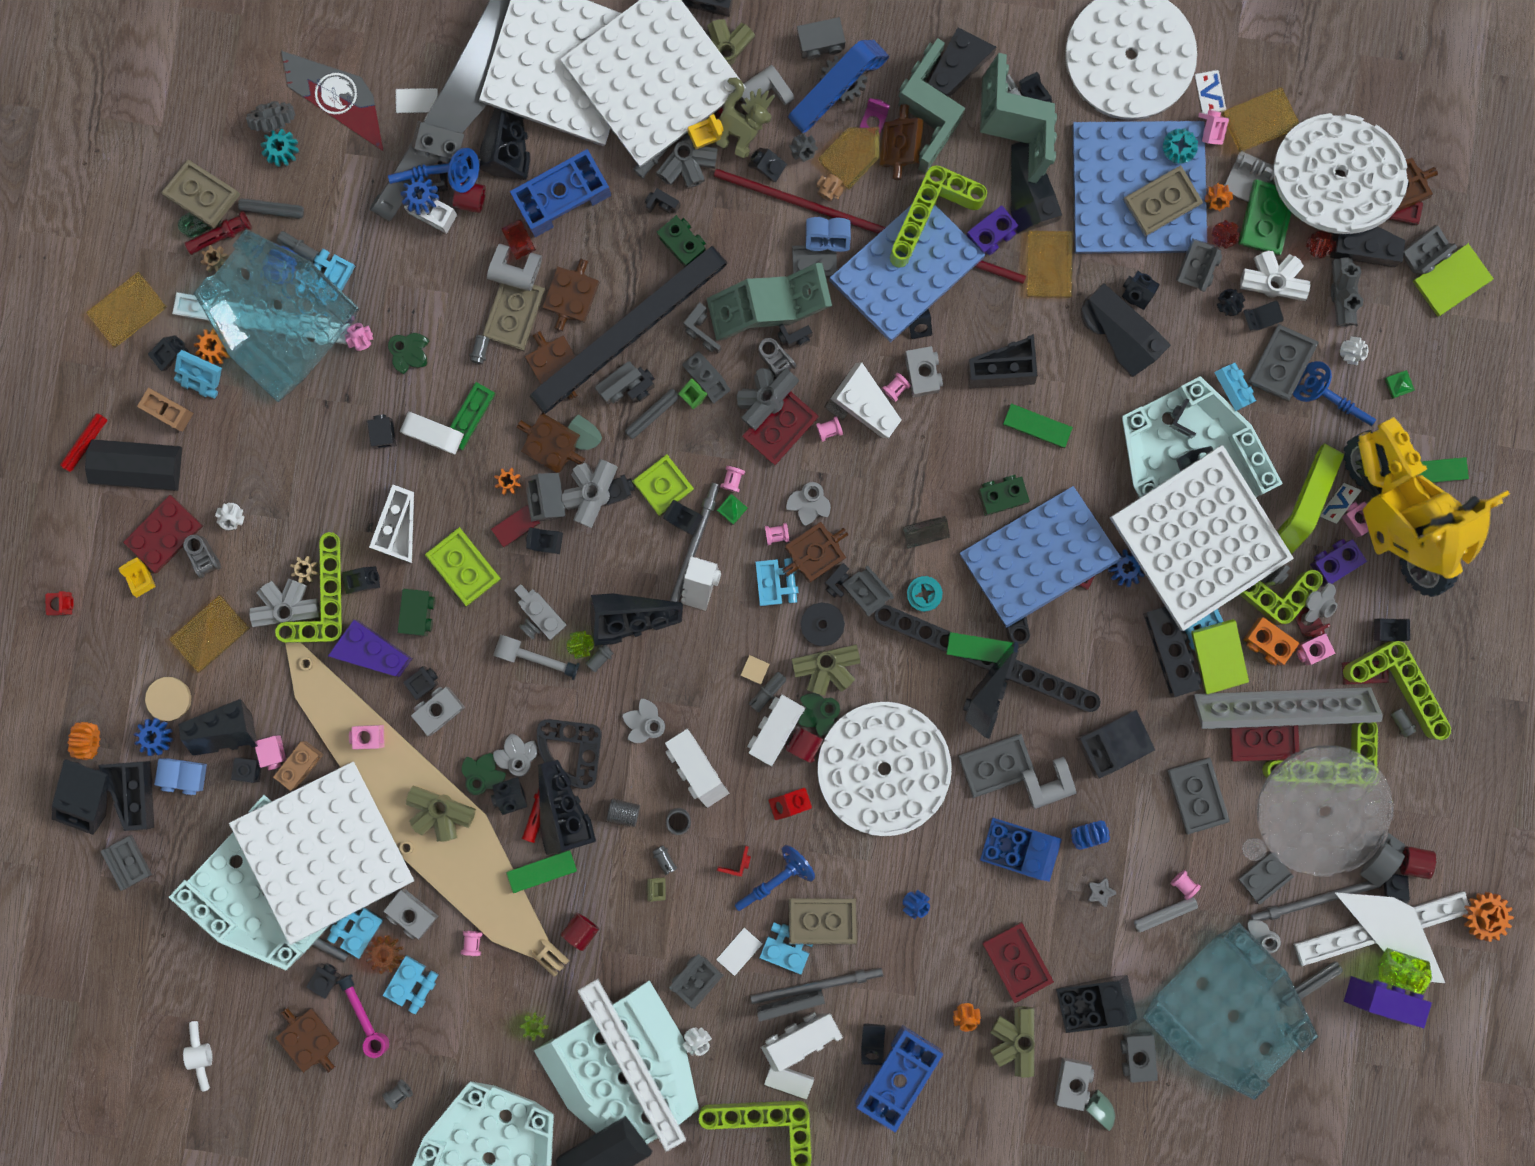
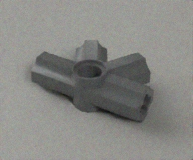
[656,133,718,188]
[1331,258,1363,327]
[736,368,799,431]

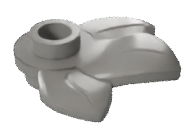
[786,482,831,526]
[1305,583,1337,622]
[622,699,665,743]
[493,734,538,777]
[1235,920,1281,963]

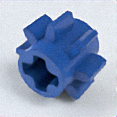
[903,890,930,920]

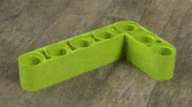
[890,165,987,268]
[1277,443,1344,554]
[275,532,342,643]
[1239,570,1323,625]
[1343,641,1451,740]
[1262,722,1378,784]
[699,1101,811,1166]

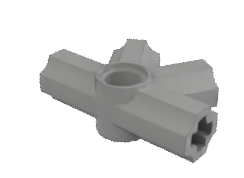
[562,459,618,528]
[249,578,320,628]

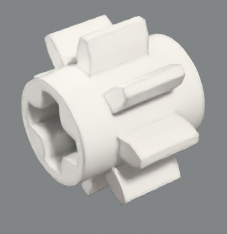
[1340,336,1368,365]
[215,503,244,530]
[682,1027,712,1056]

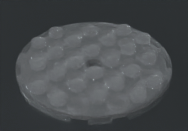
[1257,745,1394,877]

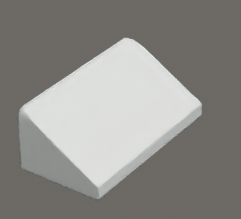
[764,1066,814,1099]

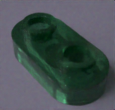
[178,213,222,238]

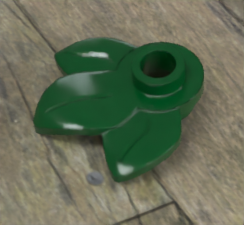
[388,333,429,374]
[799,693,840,736]
[462,753,506,795]

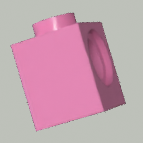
[1342,501,1369,538]
[1296,633,1336,665]
[349,725,384,749]
[255,735,287,770]

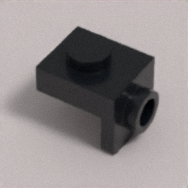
[1019,72,1052,103]
[748,148,787,182]
[777,324,813,348]
[627,367,655,402]
[663,500,703,535]
[526,527,563,554]
[1374,618,1410,641]
[403,666,439,700]
[1384,874,1410,904]

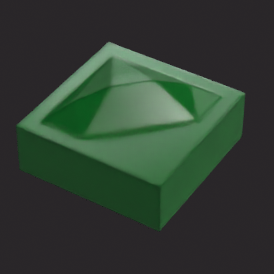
[1385,370,1415,399]
[717,494,748,525]

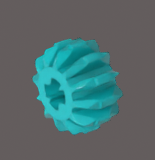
[261,129,299,167]

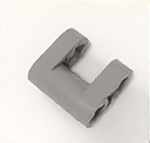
[740,65,794,105]
[487,244,542,291]
[1021,757,1076,809]

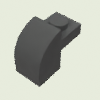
[1360,832,1405,887]

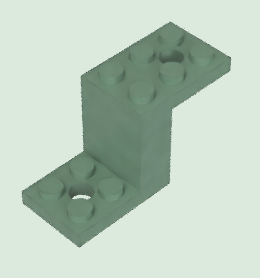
[898,38,965,174]
[980,53,1057,183]
[707,263,832,341]

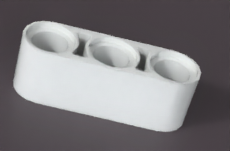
[399,411,464,455]

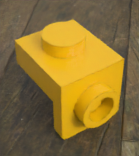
[687,114,723,149]
[118,558,156,598]

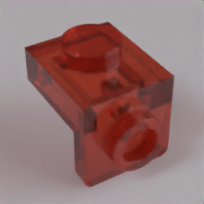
[501,219,536,260]

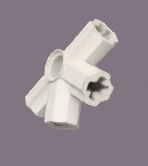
[1240,251,1310,301]

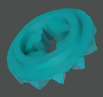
[1163,128,1198,164]
[907,576,943,611]

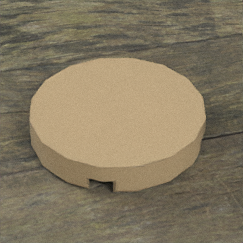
[145,677,191,721]

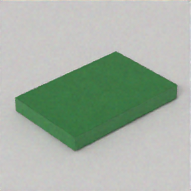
[1238,179,1292,256]

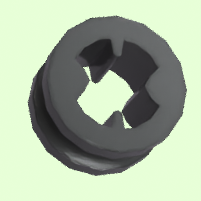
[519,618,541,639]

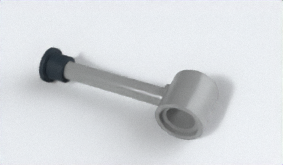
[493,634,580,680]

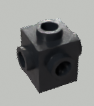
[1121,271,1160,310]
[491,777,528,815]

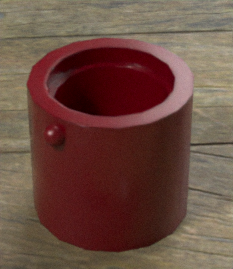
[453,181,486,214]
[785,727,823,763]
[1400,846,1436,880]
[560,912,599,951]

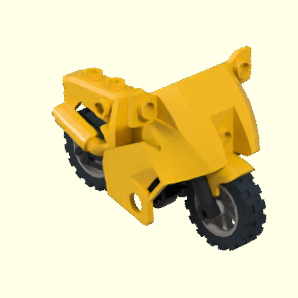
[1343,417,1510,597]

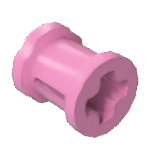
[882,373,911,402]
[816,416,843,442]
[720,466,745,493]
[765,523,790,545]
[1171,870,1201,900]
[461,931,483,956]

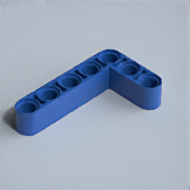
[788,40,889,133]

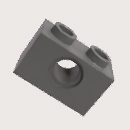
[1120,1032,1158,1083]

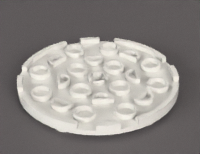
[1065,0,1197,120]
[1273,113,1408,234]
[818,702,951,836]

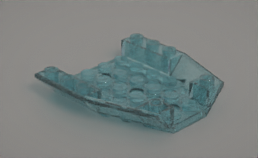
[194,229,359,402]
[1143,922,1318,1100]

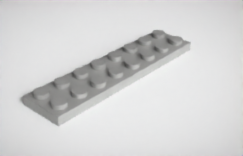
[1194,687,1383,729]

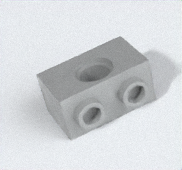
[905,346,943,397]
[411,687,465,736]
[384,888,439,940]
[1054,1057,1094,1111]

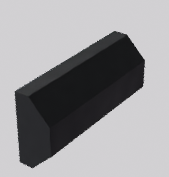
[85,439,182,491]
[556,1116,653,1166]

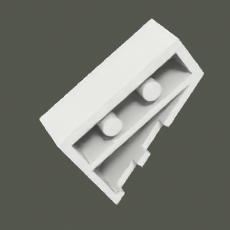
[831,363,901,438]
[369,485,414,563]
[681,556,721,611]
[747,695,805,766]
[665,729,730,808]
[761,1012,843,1072]

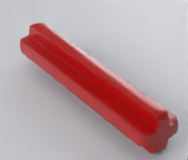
[60,413,107,472]

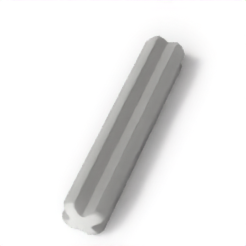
[1134,897,1198,932]

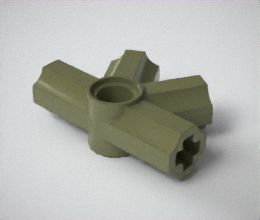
[707,19,755,66]
[791,644,861,696]
[406,785,476,842]
[990,1006,1035,1078]

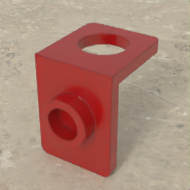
[45,591,74,615]
[769,788,812,820]
[717,845,751,877]

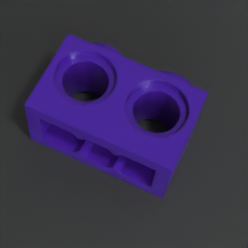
[966,205,1018,256]
[1310,539,1367,586]

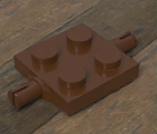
[880,104,923,180]
[1395,158,1438,212]
[543,258,600,331]
[525,331,578,400]
[516,413,586,473]
[782,522,848,583]
[276,1008,340,1073]

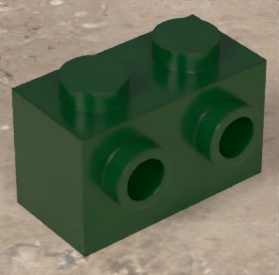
[657,215,706,268]
[978,475,1030,516]
[398,589,435,636]

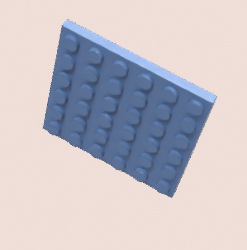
[1072,121,1207,254]

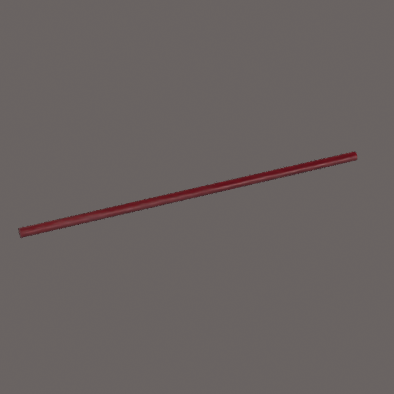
[714,168,1026,284]

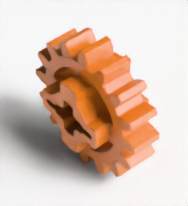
[1463,892,1514,942]

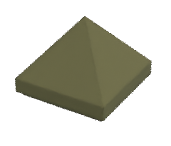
[646,877,666,902]

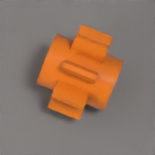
[1205,183,1233,211]
[494,468,522,495]
[953,1003,981,1032]

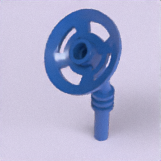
[388,148,479,193]
[1293,361,1376,427]
[735,845,815,911]

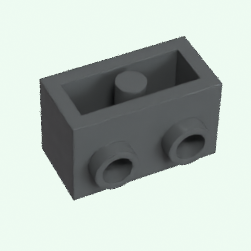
[797,17,846,59]
[411,121,464,163]
[524,473,566,522]

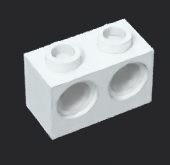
[404,192,457,234]

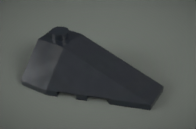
[963,641,1019,739]

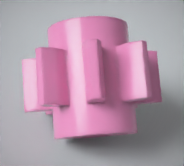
[345,323,373,351]

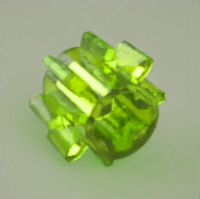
[566,630,594,659]
[520,1012,549,1041]

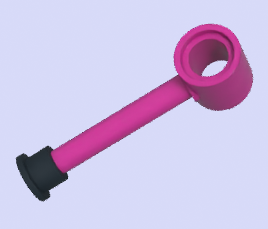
[336,974,389,1058]

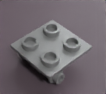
[1224,151,1274,202]

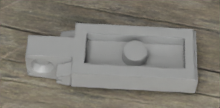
[514,584,567,640]

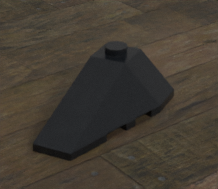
[478,107,530,180]
[1010,142,1062,234]
[1088,283,1171,377]
[590,593,683,646]
[538,760,596,855]

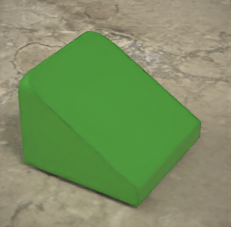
[678,379,707,409]

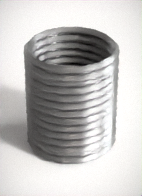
[607,798,640,828]
[666,808,691,835]

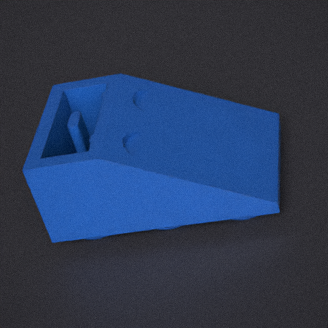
[980,818,1062,882]

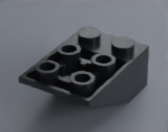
[1076,710,1155,779]
[52,759,107,835]
[1056,975,1137,1033]

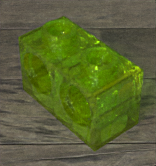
[1378,948,1432,995]

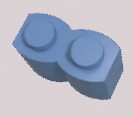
[806,217,851,252]
[155,758,207,795]

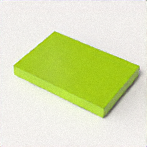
[1413,243,1494,317]
[425,527,501,607]
[1191,619,1249,695]

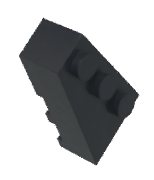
[928,27,997,98]
[1330,226,1405,267]
[967,334,1038,389]
[178,699,258,756]
[98,761,154,831]

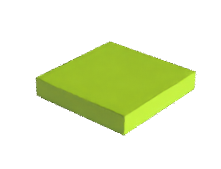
[632,454,694,516]

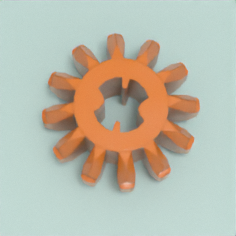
[194,328,233,365]
[67,722,101,760]

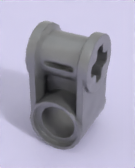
[758,338,797,378]
[183,535,221,579]

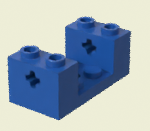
[510,149,612,237]
[855,1025,943,1133]

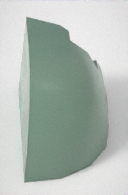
[568,414,602,450]
[1084,1090,1115,1131]

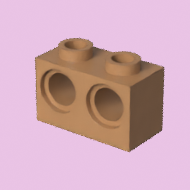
[137,388,194,432]
[273,741,324,791]

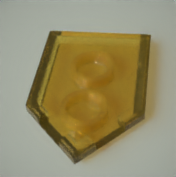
[818,127,880,190]

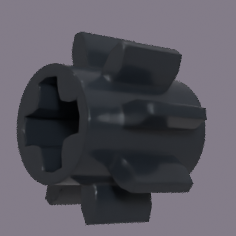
[1216,289,1246,316]

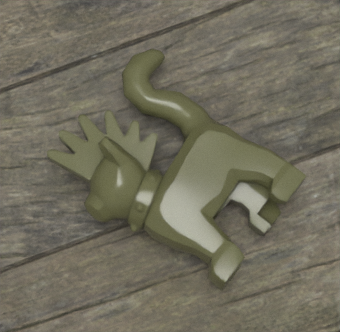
[716,77,775,158]

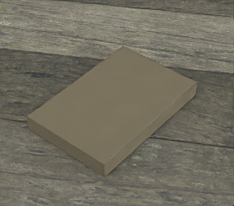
[161,160,240,229]
[1123,165,1203,237]
[482,283,546,351]
[788,898,857,945]

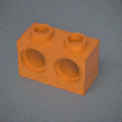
[1243,617,1299,666]

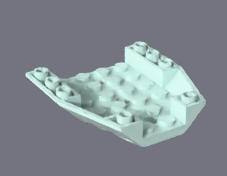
[1122,376,1283,498]
[169,795,330,970]
[534,980,699,1144]
[412,1081,554,1166]

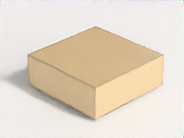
[741,655,770,684]

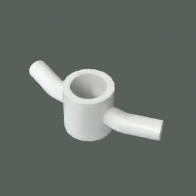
[183,1021,212,1091]

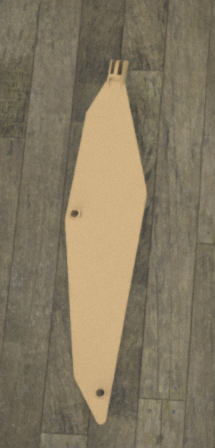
[285,635,570,977]

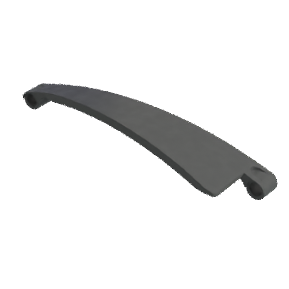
[370,0,510,222]

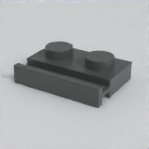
[792,245,837,278]
[842,566,894,616]
[101,835,152,891]
[1237,851,1294,905]

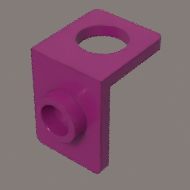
[859,98,890,136]

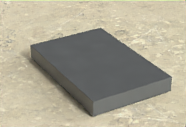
[1248,324,1319,402]
[958,734,1036,798]
[1167,758,1230,835]
[757,990,825,1022]

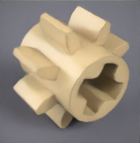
[290,556,319,583]

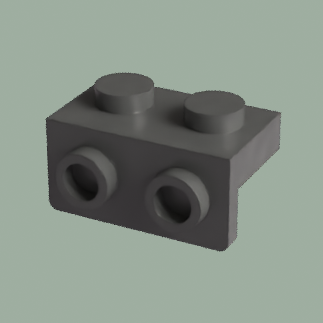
[1403,225,1457,274]
[1176,238,1222,292]
[595,361,643,405]
[669,954,724,1009]

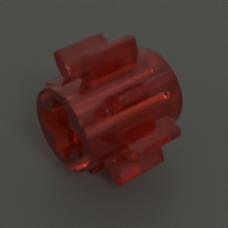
[1212,220,1240,249]
[1306,231,1336,258]

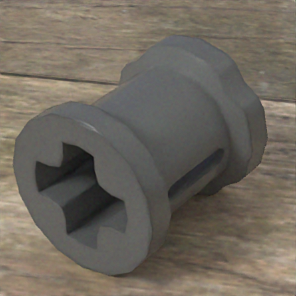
[383,1079,413,1110]

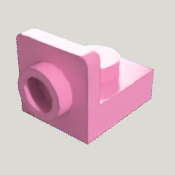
[1198,110,1229,145]

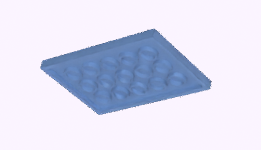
[829,195,985,343]
[960,486,1121,628]

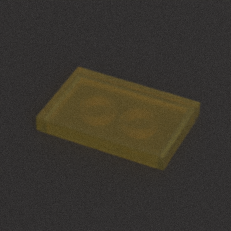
[1222,87,1299,152]
[1027,231,1072,298]
[86,272,167,348]
[169,595,250,673]

